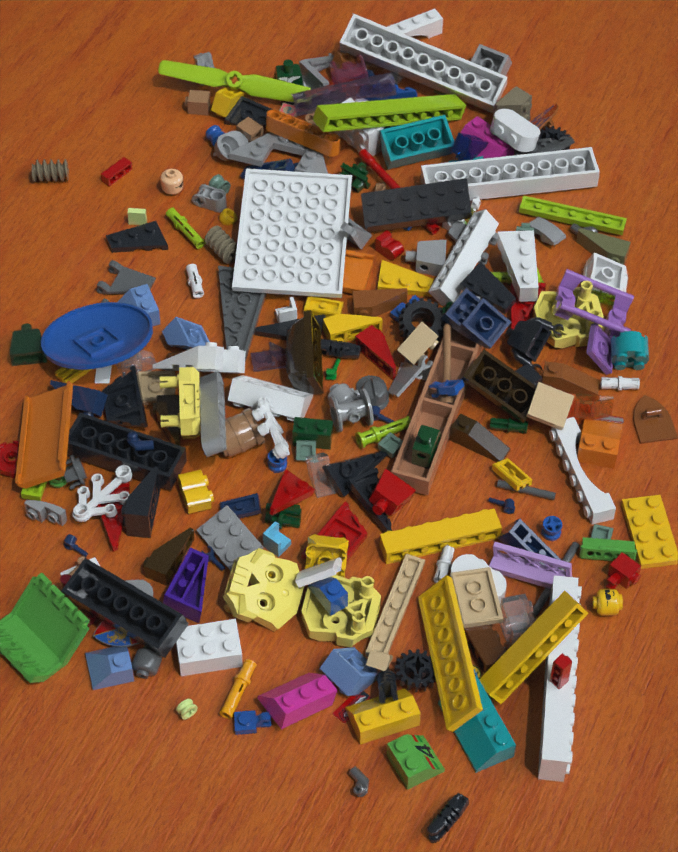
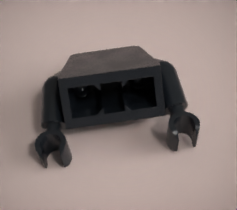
[505,317,564,371]

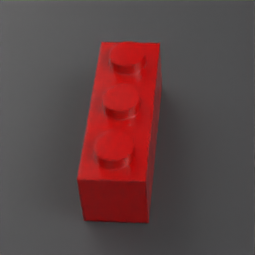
[101,157,132,187]
[550,653,572,690]

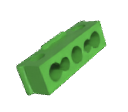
[579,537,637,561]

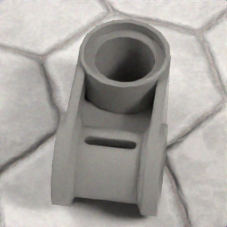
[192,184,227,213]

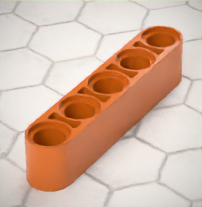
[266,110,340,157]

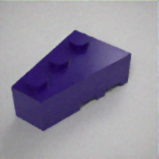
[163,547,209,623]

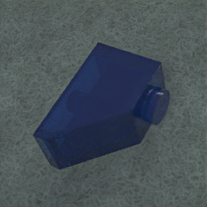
[450,132,488,161]

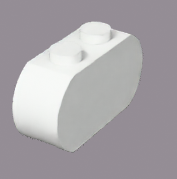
[490,109,540,152]
[451,554,507,605]

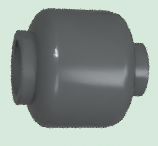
[132,646,162,679]

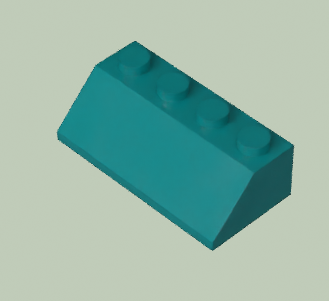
[380,115,456,169]
[438,676,516,773]

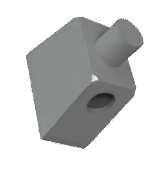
[405,240,447,276]

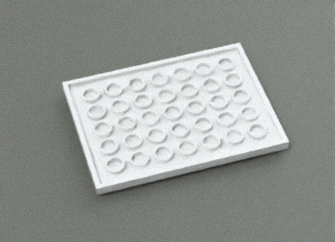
[232,169,352,298]

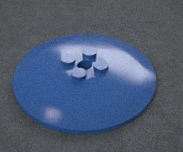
[41,302,153,370]

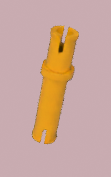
[219,659,257,719]

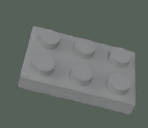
[197,505,263,571]

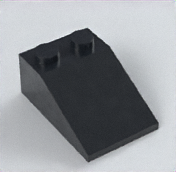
[122,467,161,538]

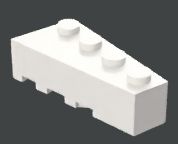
[497,230,539,302]

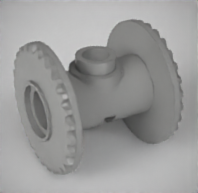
[329,389,374,432]

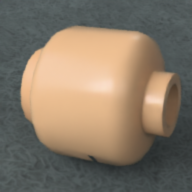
[160,169,184,195]

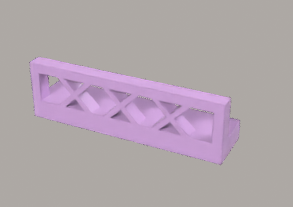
[489,542,572,589]

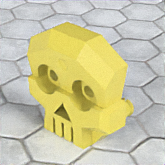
[533,281,605,349]
[160,367,201,439]
[223,548,304,632]
[301,575,381,647]

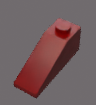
[355,325,396,380]

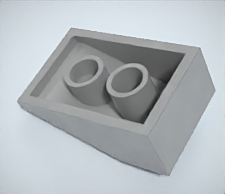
[471,44,512,76]

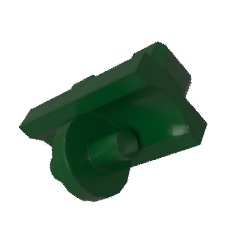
[339,162,371,193]
[265,503,302,529]

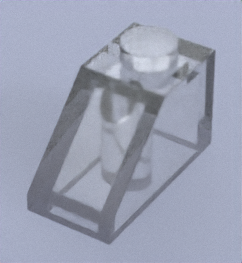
[117,350,157,378]
[305,452,336,498]

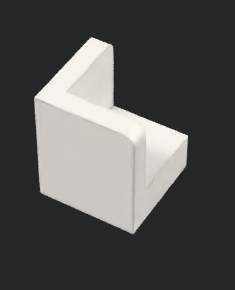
[275,297,297,323]

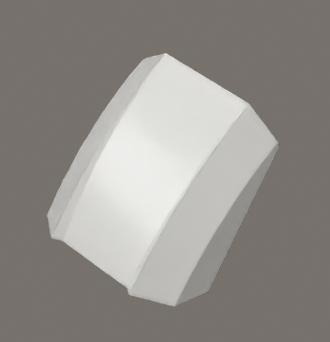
[583,252,628,294]

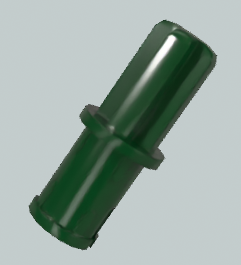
[489,418,528,433]

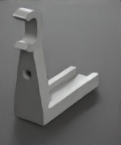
[299,50,346,98]
[340,218,372,249]

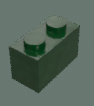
[292,417,333,450]

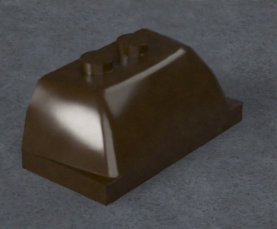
[285,310,324,395]
[462,349,536,424]

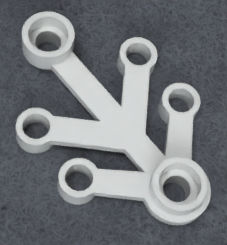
[252,397,290,459]
[73,465,132,522]

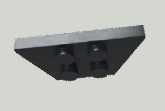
[102,365,148,428]

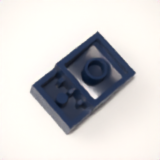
[440,288,511,349]

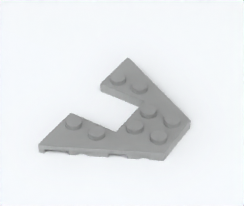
[229,132,328,174]

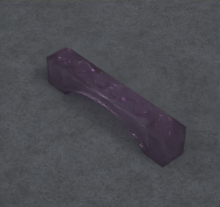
[292,72,397,116]

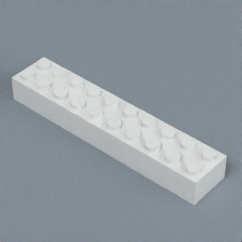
[340,14,508,113]
[420,147,600,201]
[538,575,582,782]

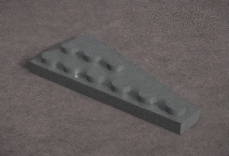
[218,265,267,362]

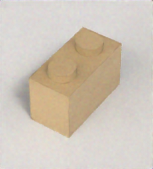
[397,322,439,365]

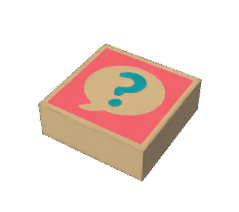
[279,103,299,117]

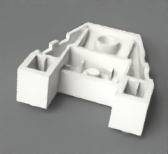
[153,342,246,373]

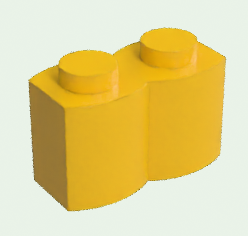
[178,470,214,514]

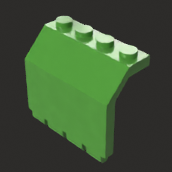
[0,573,90,683]

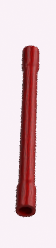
[358,149,440,235]

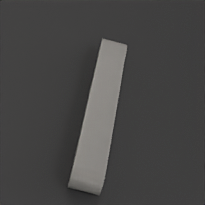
[200,371,227,457]

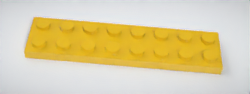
[418,575,483,732]

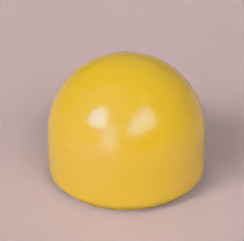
[219,208,238,226]

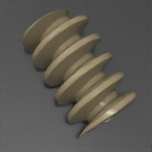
[32,159,69,182]
[205,225,237,264]

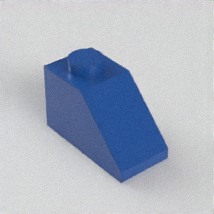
[308,577,348,616]

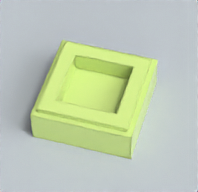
[127,208,147,225]

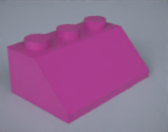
[454,116,514,159]
[258,673,337,729]

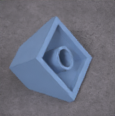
[162,317,210,350]
[85,646,134,690]

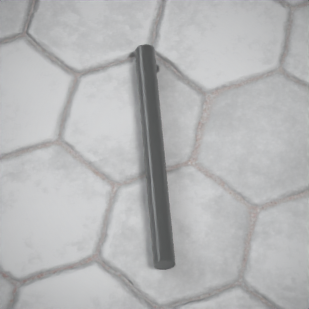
[529,542,580,618]

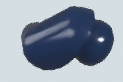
[127,432,154,451]

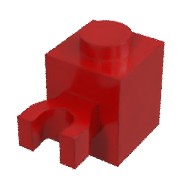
[606,552,641,589]

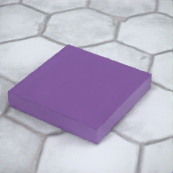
[586,323,613,375]

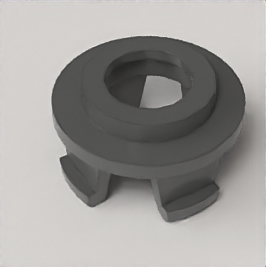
[64,455,87,489]

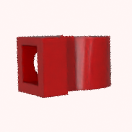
[375,230,404,261]

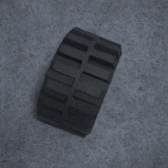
[398,298,445,342]

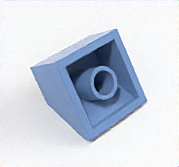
[118,284,160,326]
[320,647,380,696]

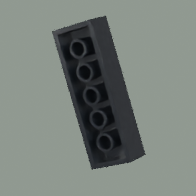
[361,178,472,233]
[67,413,187,491]
[61,558,189,658]

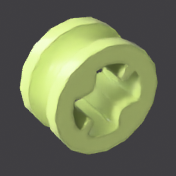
[176,699,198,720]

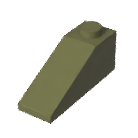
[576,228,631,265]

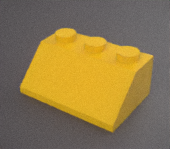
[345,688,421,745]

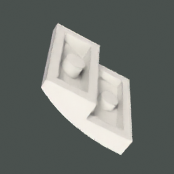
[295,557,342,588]

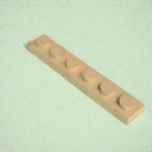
[365,554,425,657]

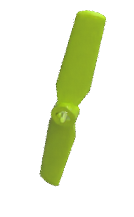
[158,60,312,104]

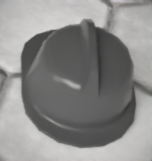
[356,375,389,410]

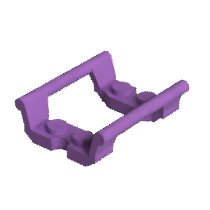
[553,269,634,338]

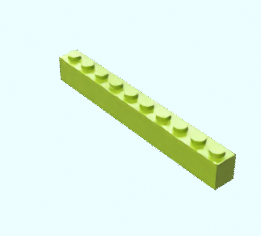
[313,94,466,132]

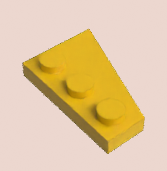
[377,260,434,297]

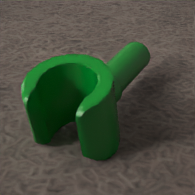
[326,359,341,380]

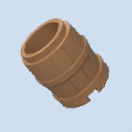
[222,408,265,457]

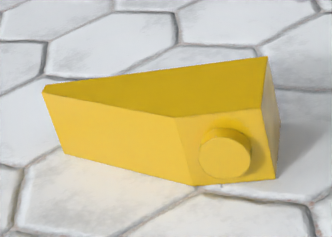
[211,83,248,117]
[323,314,383,342]

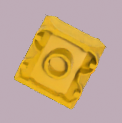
[305,534,349,578]

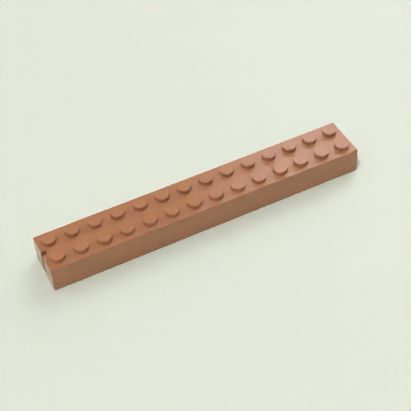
[391,274,503,495]

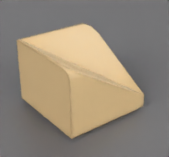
[366,649,393,671]

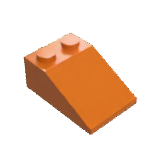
[577,414,623,469]

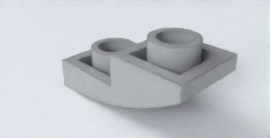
[529,217,566,245]
[24,500,67,526]

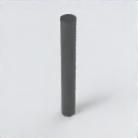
[497,480,556,500]

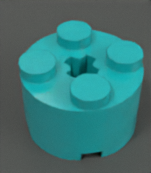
[610,331,649,370]

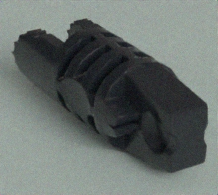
[321,339,361,359]
[377,667,398,704]
[427,793,469,844]

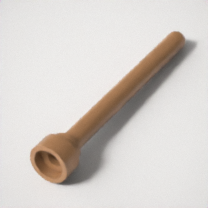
[439,324,454,405]

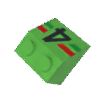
[386,734,445,790]

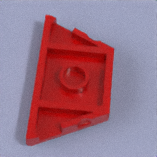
[301,501,368,562]

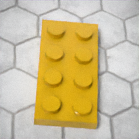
[621,495,678,569]

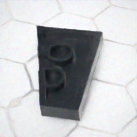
[224,96,274,129]
[106,221,168,253]
[460,262,516,314]

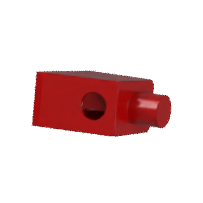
[369,469,416,516]

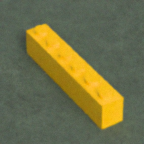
[380,508,502,564]
[479,591,589,704]

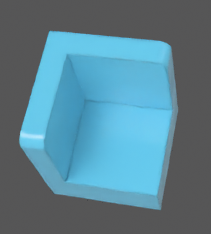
[263,521,291,557]

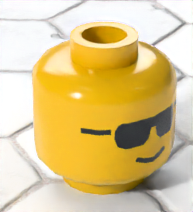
[592,589,623,616]

